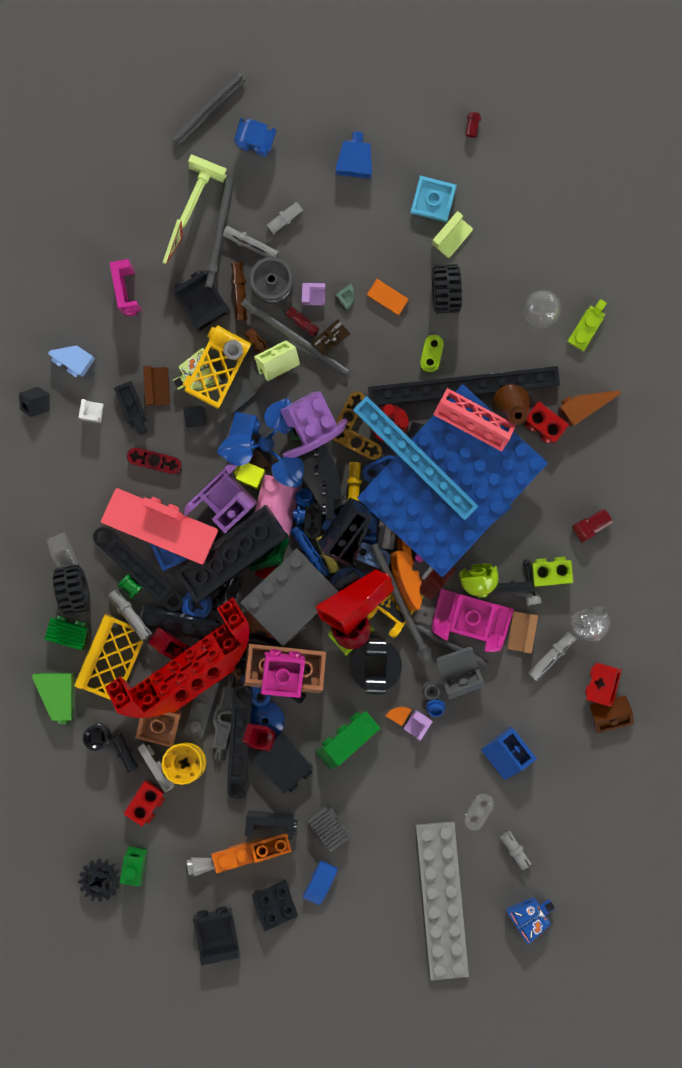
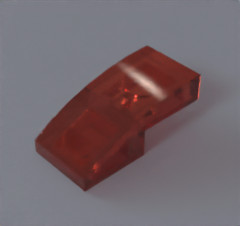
[420,566,457,600]

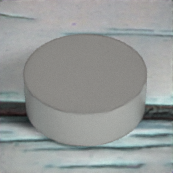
[223,340,243,360]

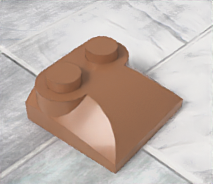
[136,709,181,747]

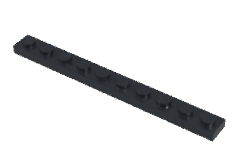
[368,366,560,406]

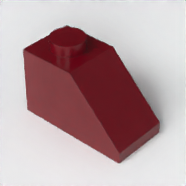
[148,627,191,660]

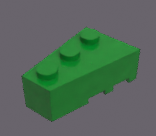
[315,711,381,770]

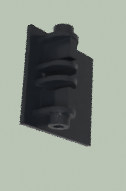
[252,880,298,932]

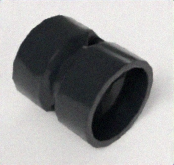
[82,723,111,751]

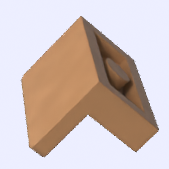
[507,611,538,654]

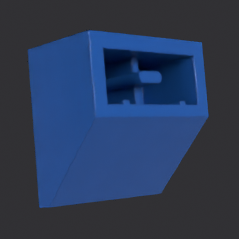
[229,412,261,453]
[481,726,537,780]

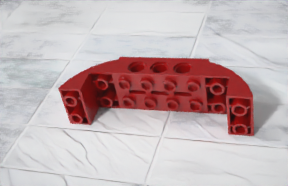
[105,598,249,718]

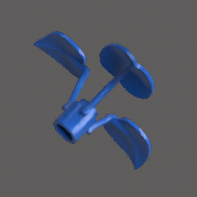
[217,398,304,487]

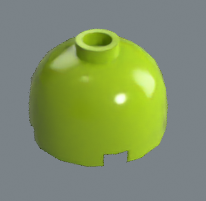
[459,563,498,598]

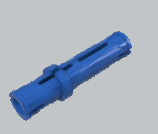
[290,525,331,577]

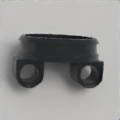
[350,638,402,695]

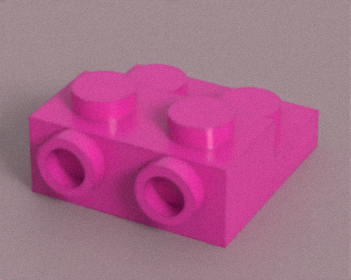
[261,649,305,698]

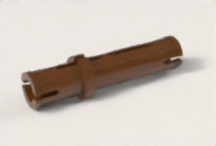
[231,262,248,321]
[244,327,288,380]

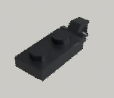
[114,381,147,435]

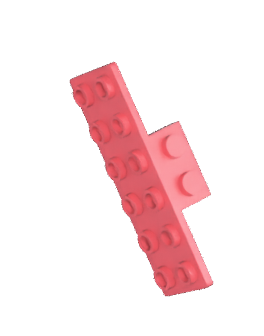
[101,488,218,565]

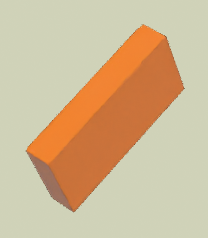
[367,279,409,316]

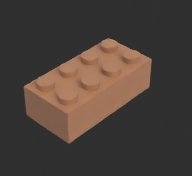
[243,644,326,693]

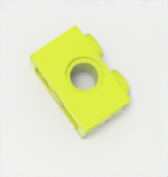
[234,463,266,491]

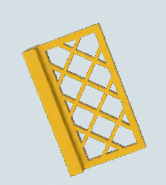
[74,614,144,700]

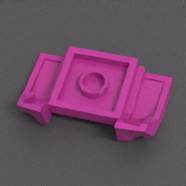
[431,588,514,652]

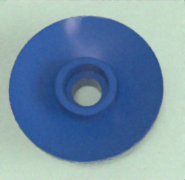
[251,702,285,737]

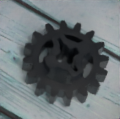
[78,858,120,902]

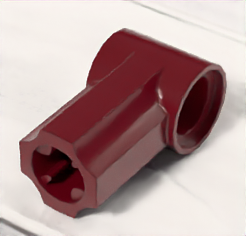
[572,509,613,543]

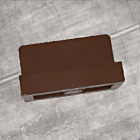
[143,366,170,406]
[589,696,634,734]

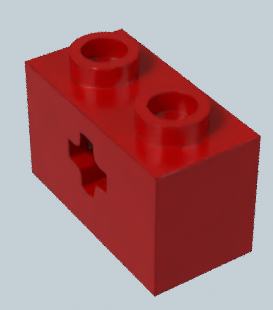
[585,663,622,707]

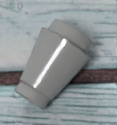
[186,857,214,877]

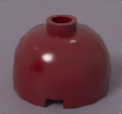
[331,617,371,649]

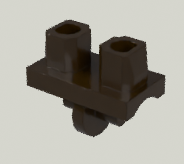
[312,319,351,357]

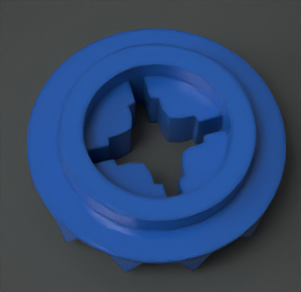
[181,592,212,618]

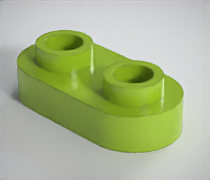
[420,335,444,373]

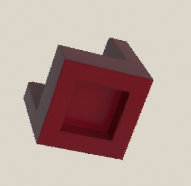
[242,724,276,751]

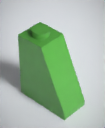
[32,673,74,724]

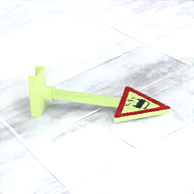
[163,154,227,264]

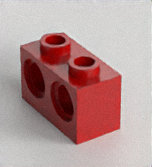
[524,401,569,444]
[123,779,166,827]

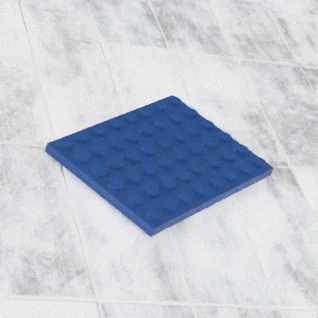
[357,384,548,577]

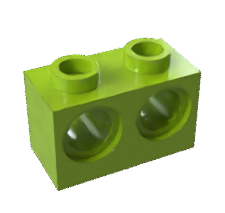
[530,557,573,586]

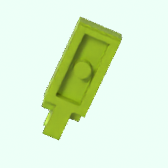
[567,299,607,352]

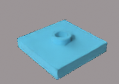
[410,175,457,223]

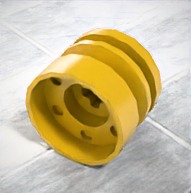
[161,742,207,785]

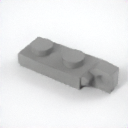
[138,743,175,793]

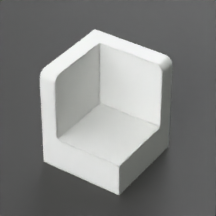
[78,399,104,423]

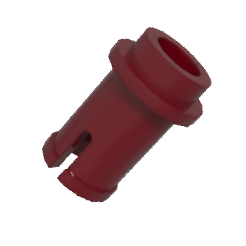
[465,112,482,138]

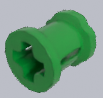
[117,574,143,599]

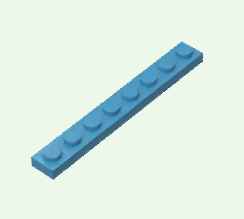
[353,396,478,520]

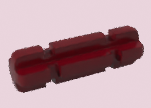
[285,306,319,337]

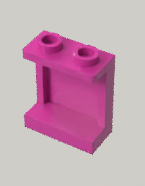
[109,259,142,316]

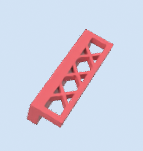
[433,388,516,452]

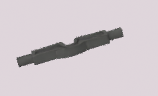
[213,674,235,761]

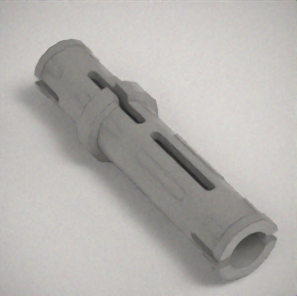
[222,226,279,257]
[108,589,152,641]
[528,631,576,681]

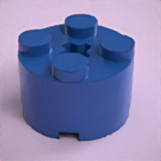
[234,118,277,157]

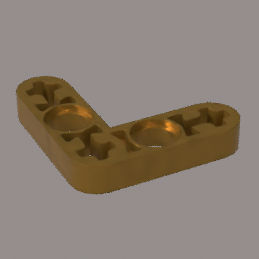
[333,391,382,460]

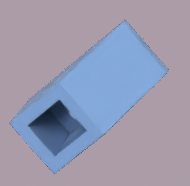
[48,345,95,377]

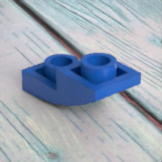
[303,860,338,905]

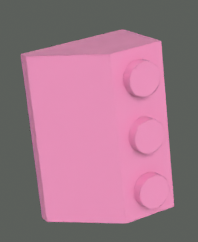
[254,474,302,536]

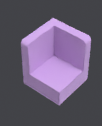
[302,283,325,306]
[404,709,433,741]

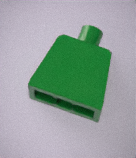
[120,846,148,887]

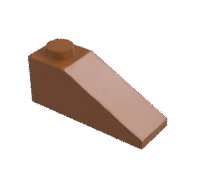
[558,390,621,427]

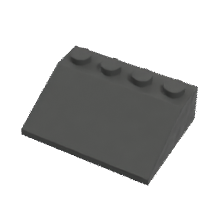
[240,549,338,646]

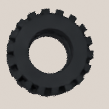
[431,264,462,314]
[53,564,90,616]

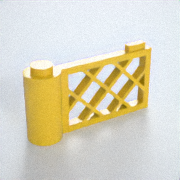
[182,325,251,409]

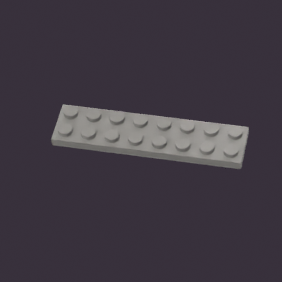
[416,821,469,980]

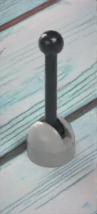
[523,559,542,606]

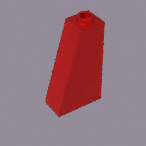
[316,569,394,635]

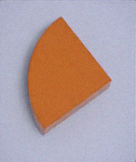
[385,707,412,726]

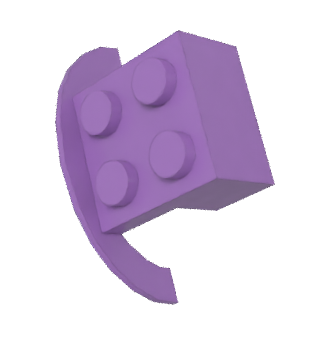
[280,391,347,458]
[184,465,258,533]

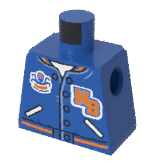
[506,897,555,944]

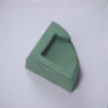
[335,284,354,311]

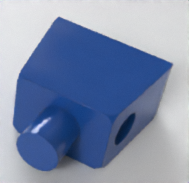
[336,131,372,179]

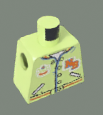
[173,348,222,391]

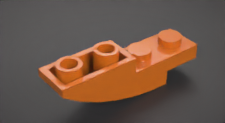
[390,535,422,612]
[211,833,292,873]

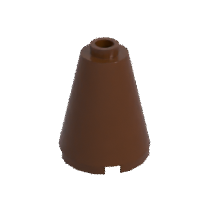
[492,384,531,424]

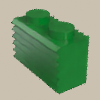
[44,615,90,650]

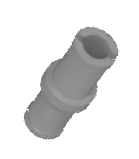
[266,201,303,234]
[500,831,532,870]

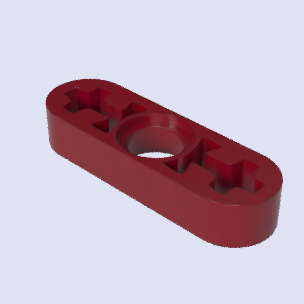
[127,448,182,474]

